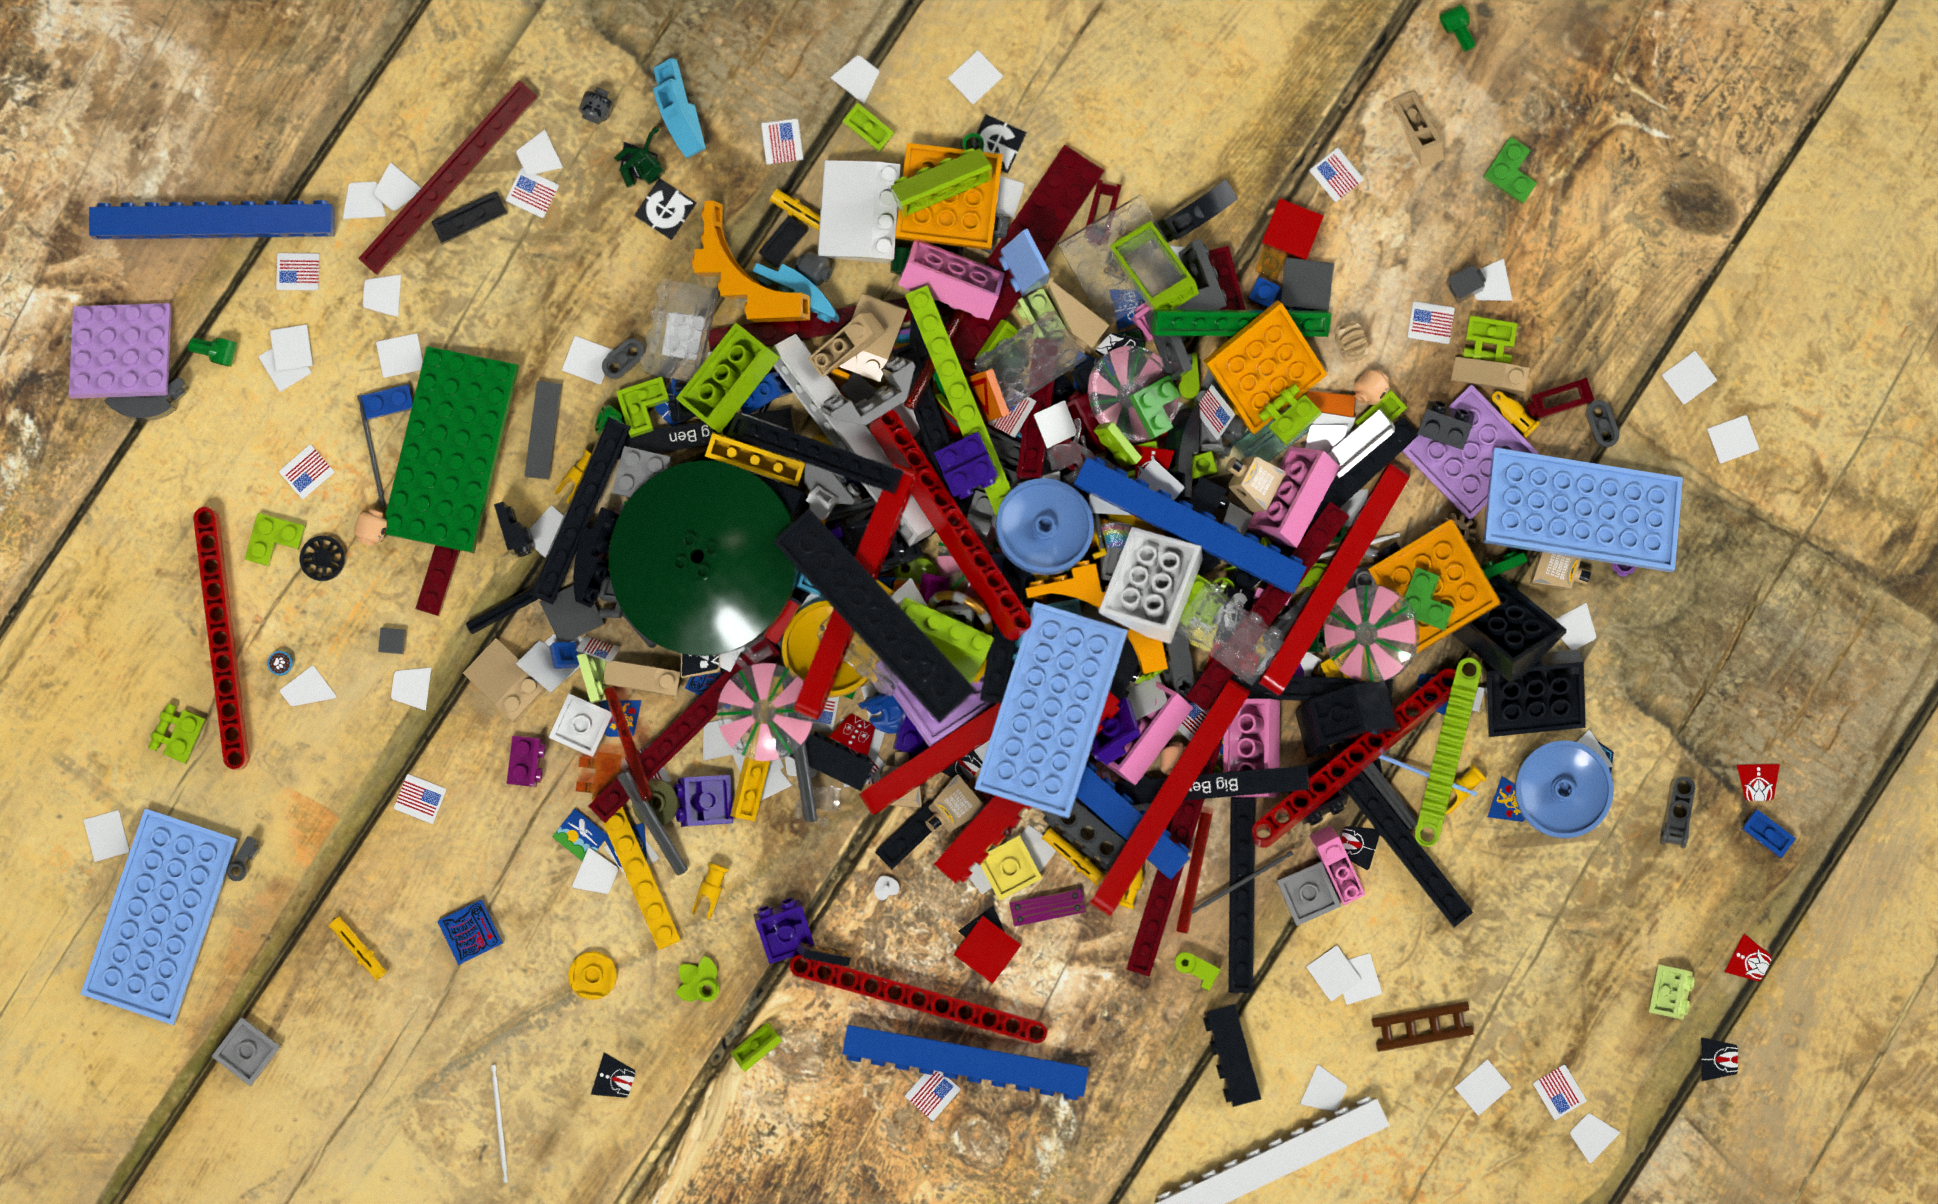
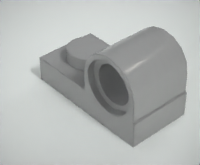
[966,490,994,544]

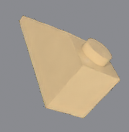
[1392,91,1444,168]
[1450,357,1530,395]
[602,661,680,697]

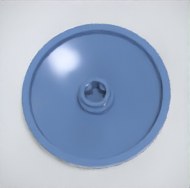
[995,478,1094,575]
[1515,741,1614,838]

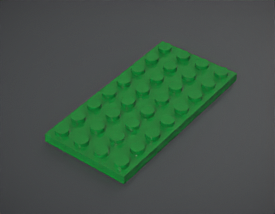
[385,346,519,554]

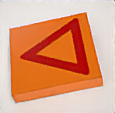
[966,369,1009,423]

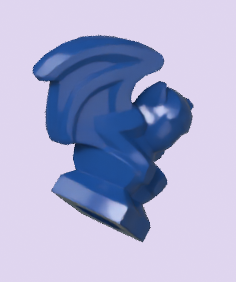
[858,683,902,734]

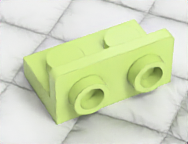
[1016,288,1066,341]
[577,653,616,704]
[1649,964,1695,1020]

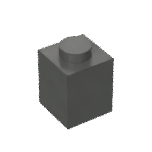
[1446,265,1486,304]

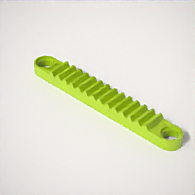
[1415,657,1482,847]

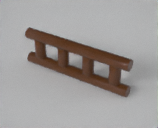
[1371,1001,1474,1052]

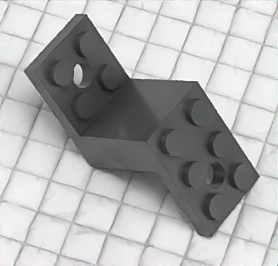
[1144,238,1227,381]

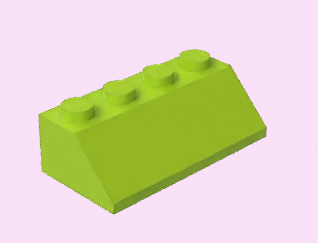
[891,148,992,217]
[676,323,780,433]
[898,597,994,684]

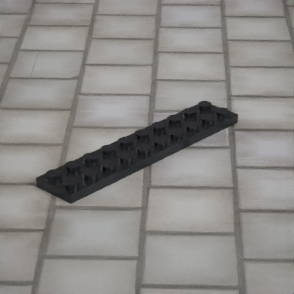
[773,509,976,723]

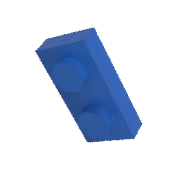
[361,385,413,420]
[1741,809,1796,858]

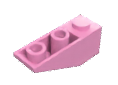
[1309,825,1365,906]

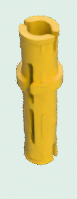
[769,188,820,231]
[1041,827,1107,886]
[328,916,388,981]

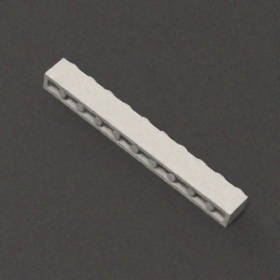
[771,334,935,546]
[1154,1096,1390,1204]

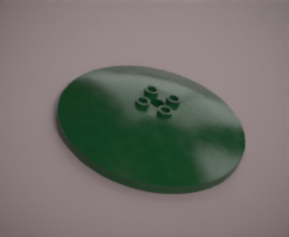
[609,461,799,656]

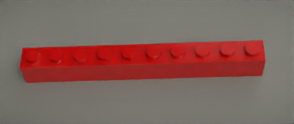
[934,692,1120,884]

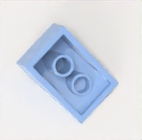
[998,229,1050,296]

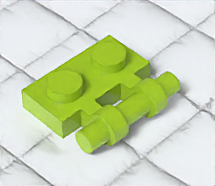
[1463,316,1518,364]
[1258,384,1322,446]
[148,703,207,764]

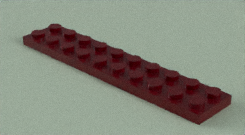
[944,144,1104,369]

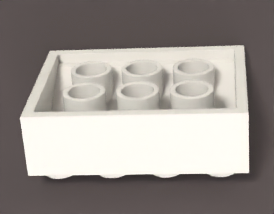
[817,160,901,264]
[1099,527,1203,644]

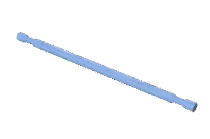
[1379,754,1477,797]

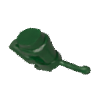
[614,126,665,188]

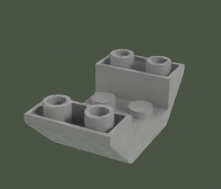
[820,356,915,425]

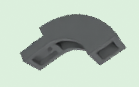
[104,377,189,421]

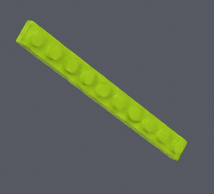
[905,286,1011,517]

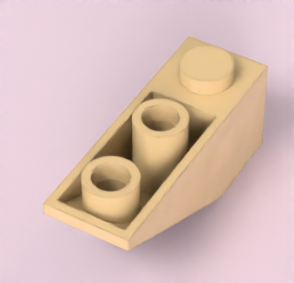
[808,313,885,377]

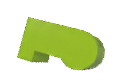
[1178,353,1200,400]
[1192,451,1219,480]
[1174,952,1221,991]

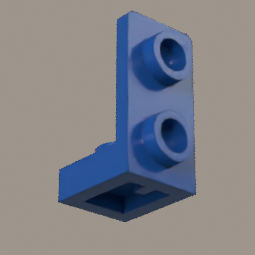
[741,372,793,414]

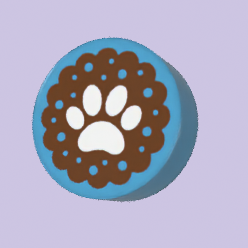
[267,651,293,676]

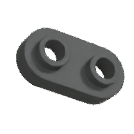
[602,339,645,380]
[1586,400,1619,448]

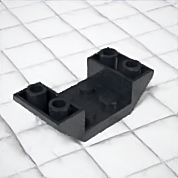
[1295,681,1398,758]

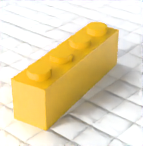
[705,432,805,487]

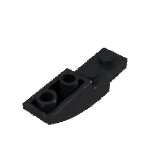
[1150,178,1238,250]
[1164,406,1199,502]
[573,507,619,608]

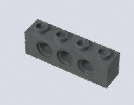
[1042,801,1127,872]

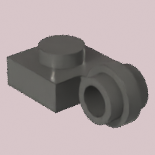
[227,836,260,881]

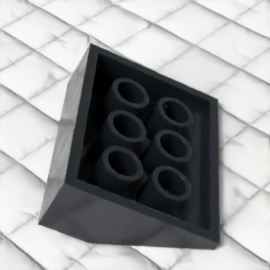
[1451,575,1567,683]
[1482,650,1586,737]

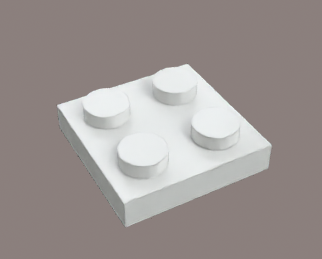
[549,693,614,758]

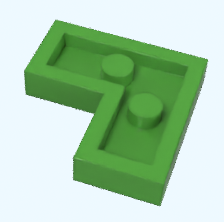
[1483,137,1537,204]
[1128,375,1180,439]
[1400,567,1454,630]

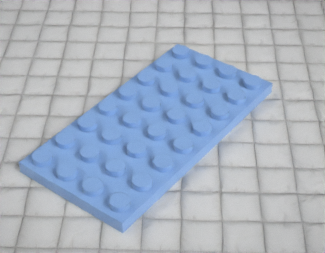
[1483,448,1683,572]
[975,602,1128,818]
[81,808,238,1025]

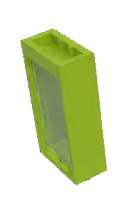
[1110,221,1199,312]

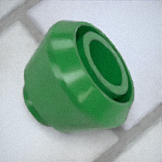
[595,404,625,435]

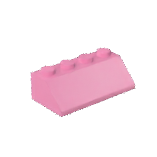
[898,240,1005,320]
[1247,447,1340,548]
[1091,681,1193,786]
[1223,699,1280,798]

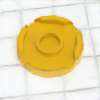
[568,951,617,1000]

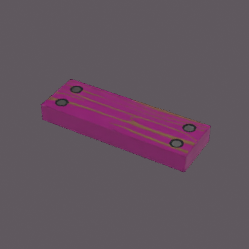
[1009,888,1086,927]

